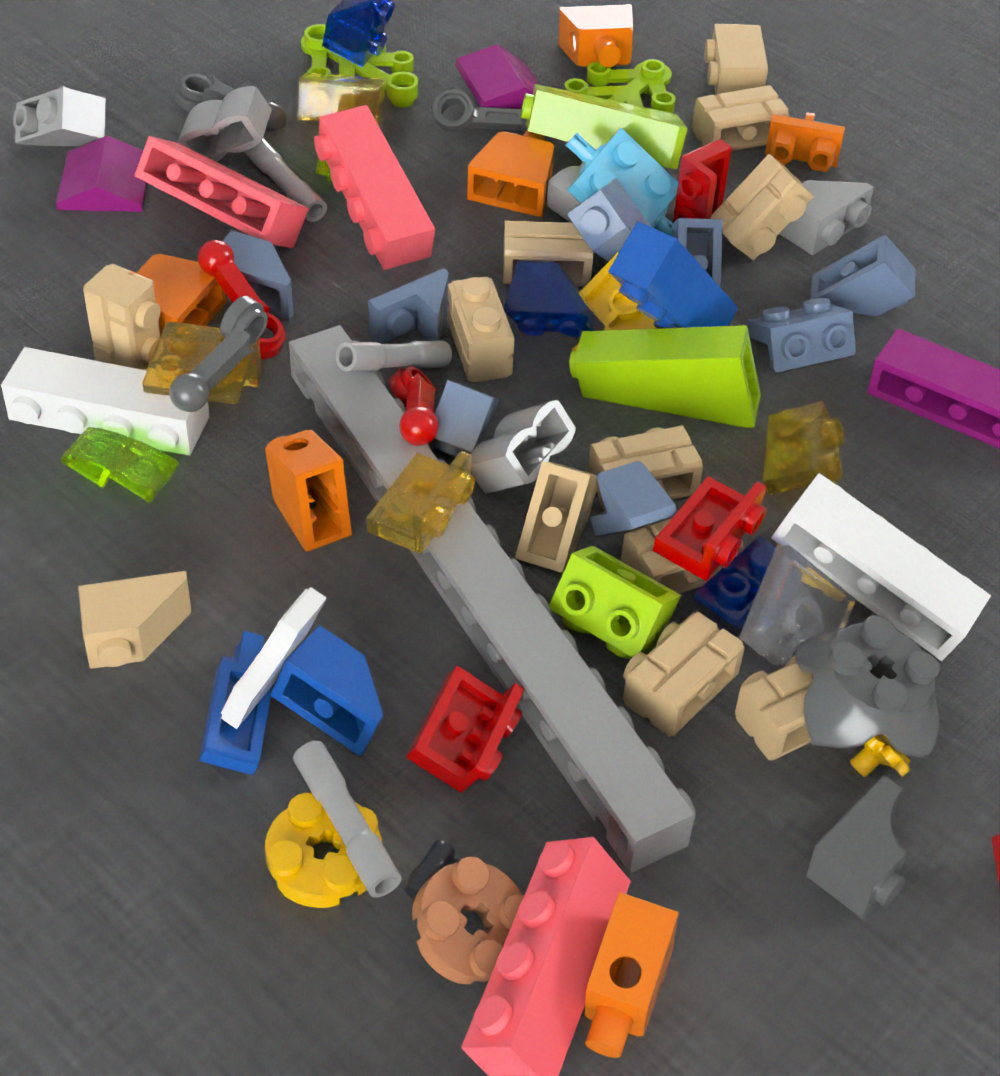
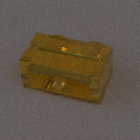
[298,73,385,125]

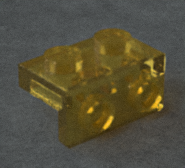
[763,401,844,495]

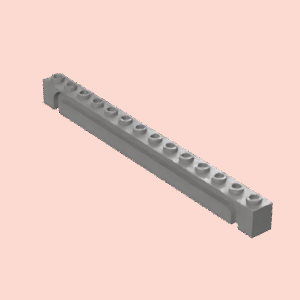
[289,325,695,873]

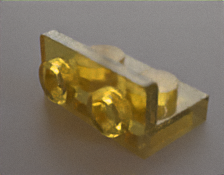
[367,451,475,554]

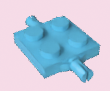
[565,128,678,236]

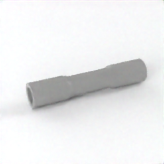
[244,137,327,222]
[335,340,452,372]
[293,741,402,897]

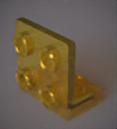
[142,321,262,404]

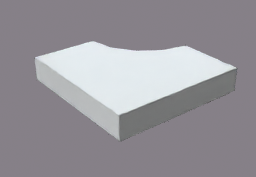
[221,587,327,729]

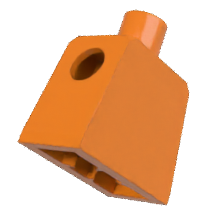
[558,5,633,67]
[467,130,555,218]
[124,254,227,353]
[265,430,352,552]
[584,892,679,1058]

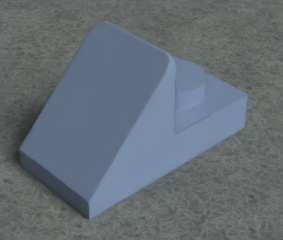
[368,268,449,344]
[590,461,677,536]

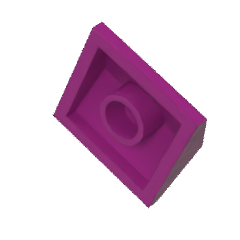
[455,44,540,110]
[56,136,148,212]

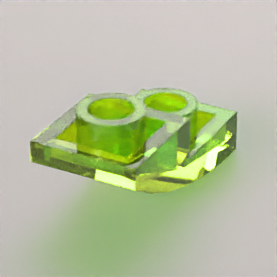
[61,427,179,503]

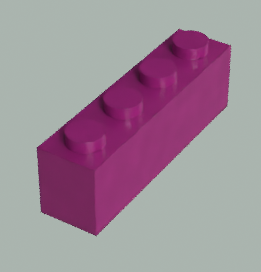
[867,328,1000,449]

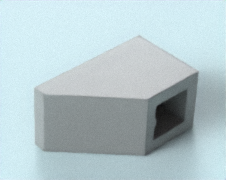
[13,87,106,146]
[779,180,874,256]

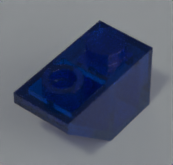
[322,0,395,67]
[504,261,605,338]
[694,536,802,632]

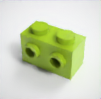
[549,545,681,659]

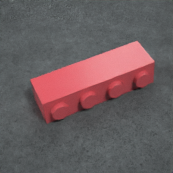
[314,105,435,270]
[134,136,309,248]
[461,837,631,1076]

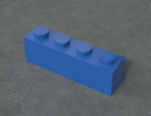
[608,221,739,329]

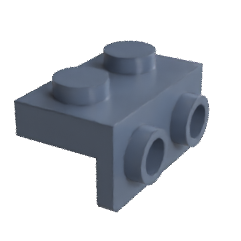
[747,298,856,372]

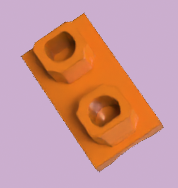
[765,112,845,172]

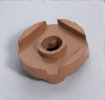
[412,856,524,985]

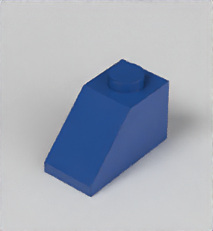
[270,625,384,757]

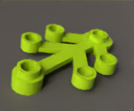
[301,24,418,108]
[564,59,676,113]

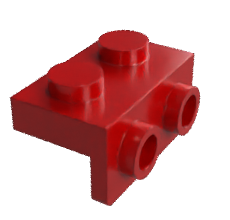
[673,139,732,223]
[652,476,767,581]
[406,665,524,793]

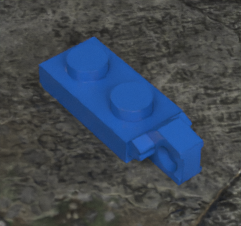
[199,631,273,775]

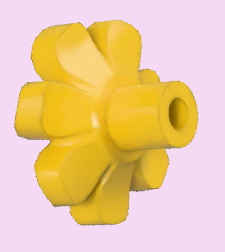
[849,734,910,777]

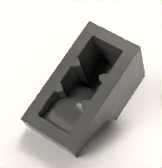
[806,775,908,919]

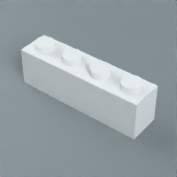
[1,347,210,456]
[771,473,991,661]

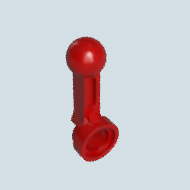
[198,240,285,359]
[388,366,439,446]

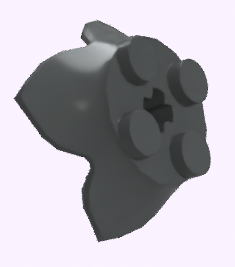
[795,616,940,757]

